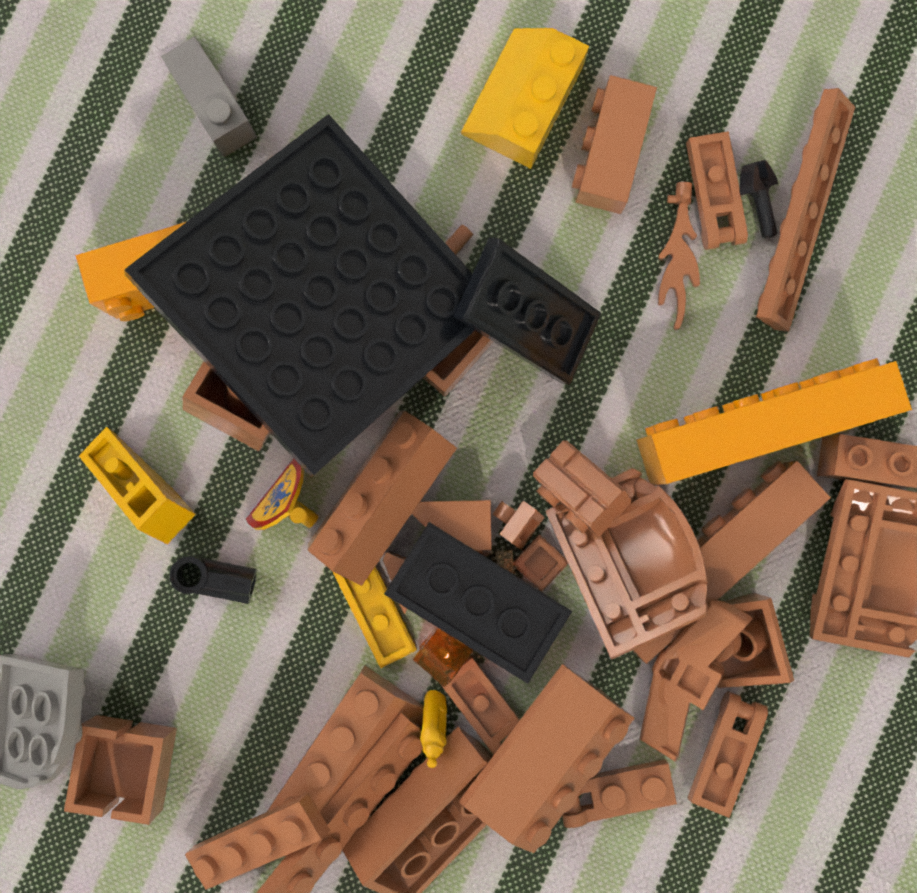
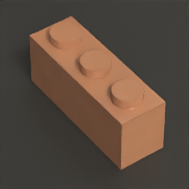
[571,75,657,214]

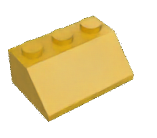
[461,28,589,169]

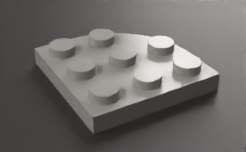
[0,654,86,789]

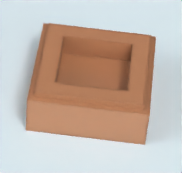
[512,534,568,592]

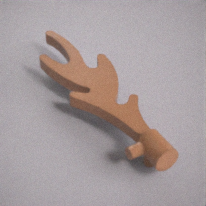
[658,182,700,330]

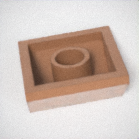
[712,593,794,688]

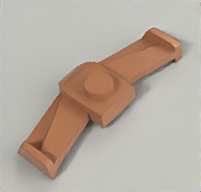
[639,600,753,762]

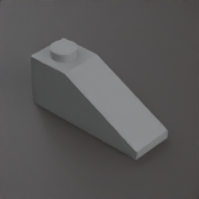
[161,36,257,157]

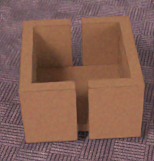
[64,715,177,825]

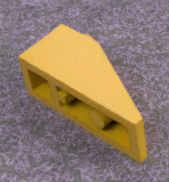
[79,427,196,545]

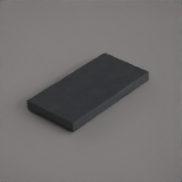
[454,237,601,385]
[384,522,572,684]

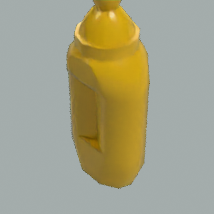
[420,690,447,768]

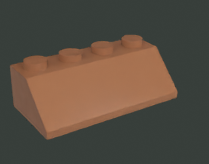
[307,411,457,586]
[459,664,635,853]
[267,665,424,813]
[342,726,493,893]

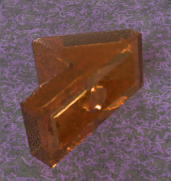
[413,627,473,687]

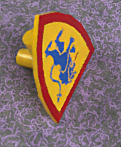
[246,458,318,530]

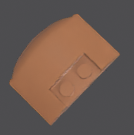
[545,468,708,659]
[810,479,917,658]

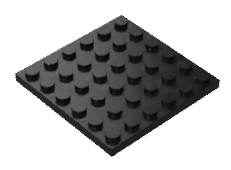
[124,114,475,477]

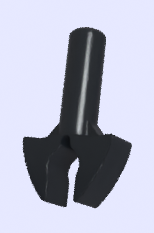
[740,160,778,239]

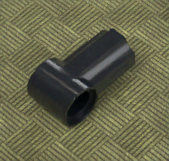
[169,555,257,604]

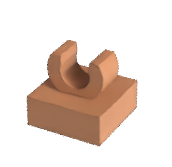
[493,501,545,550]

